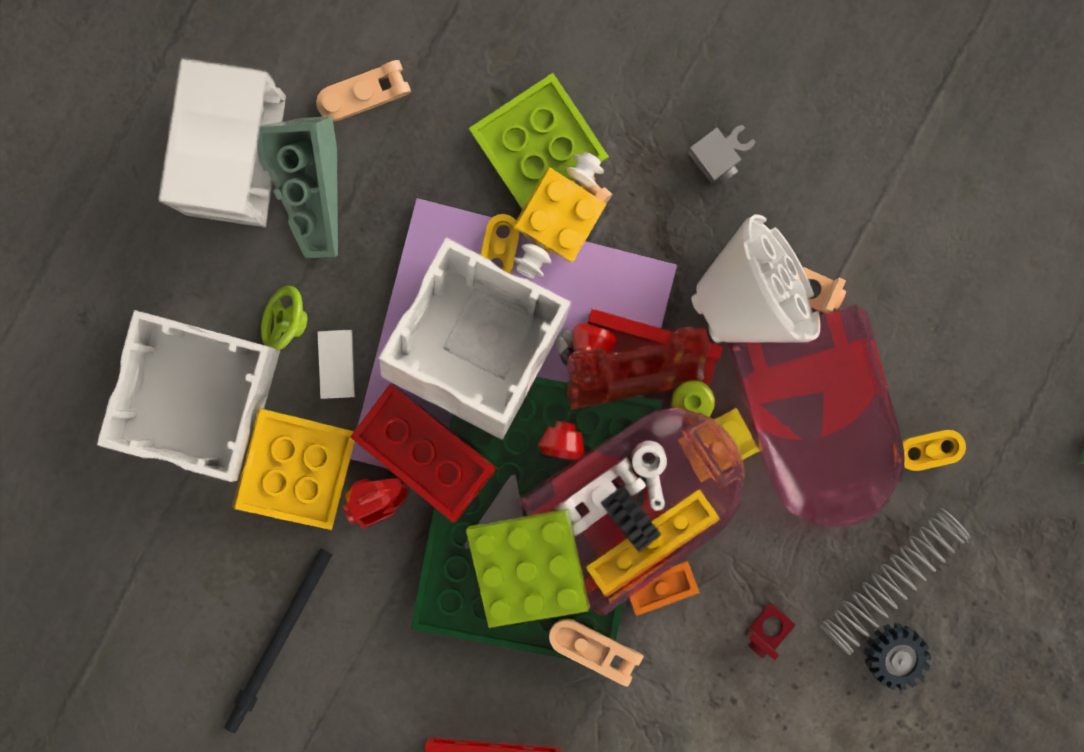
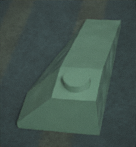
[257,116,338,258]

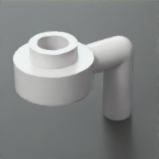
[631,441,667,510]

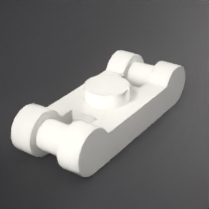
[555,457,646,536]

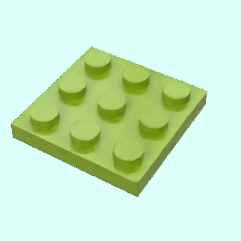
[469,73,609,210]
[466,509,590,628]

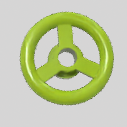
[261,285,308,351]

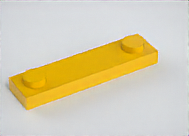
[586,489,720,597]

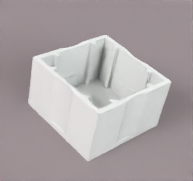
[159,59,286,228]
[379,238,571,440]
[97,310,280,482]

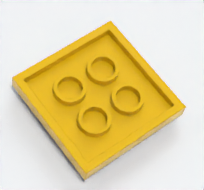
[232,408,355,530]

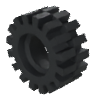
[600,486,661,552]

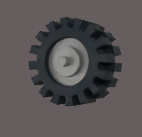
[864,623,931,690]

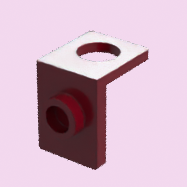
[744,603,795,660]

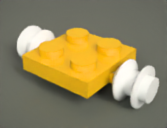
[513,152,606,279]

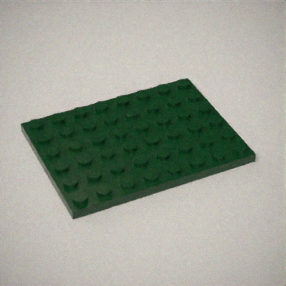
[410,376,663,666]

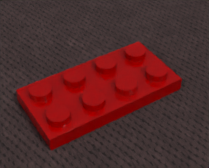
[350,383,497,522]

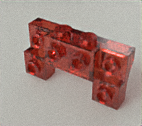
[566,326,711,410]

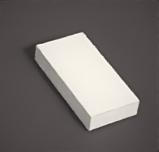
[318,330,355,399]

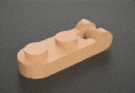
[316,60,411,121]
[549,618,644,687]

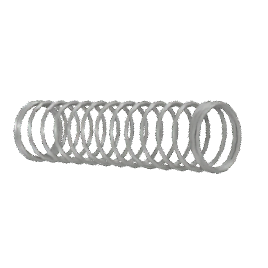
[820,508,970,655]

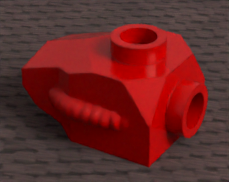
[343,478,408,529]

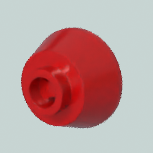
[573,322,617,363]
[538,421,585,460]

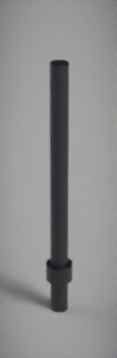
[224,548,333,733]

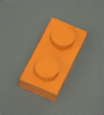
[626,560,700,616]

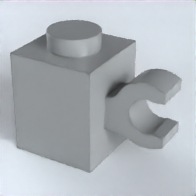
[687,125,755,184]

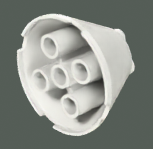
[692,214,820,343]

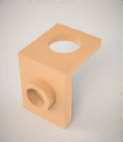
[799,267,846,314]

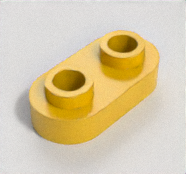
[481,214,520,274]
[897,430,966,471]

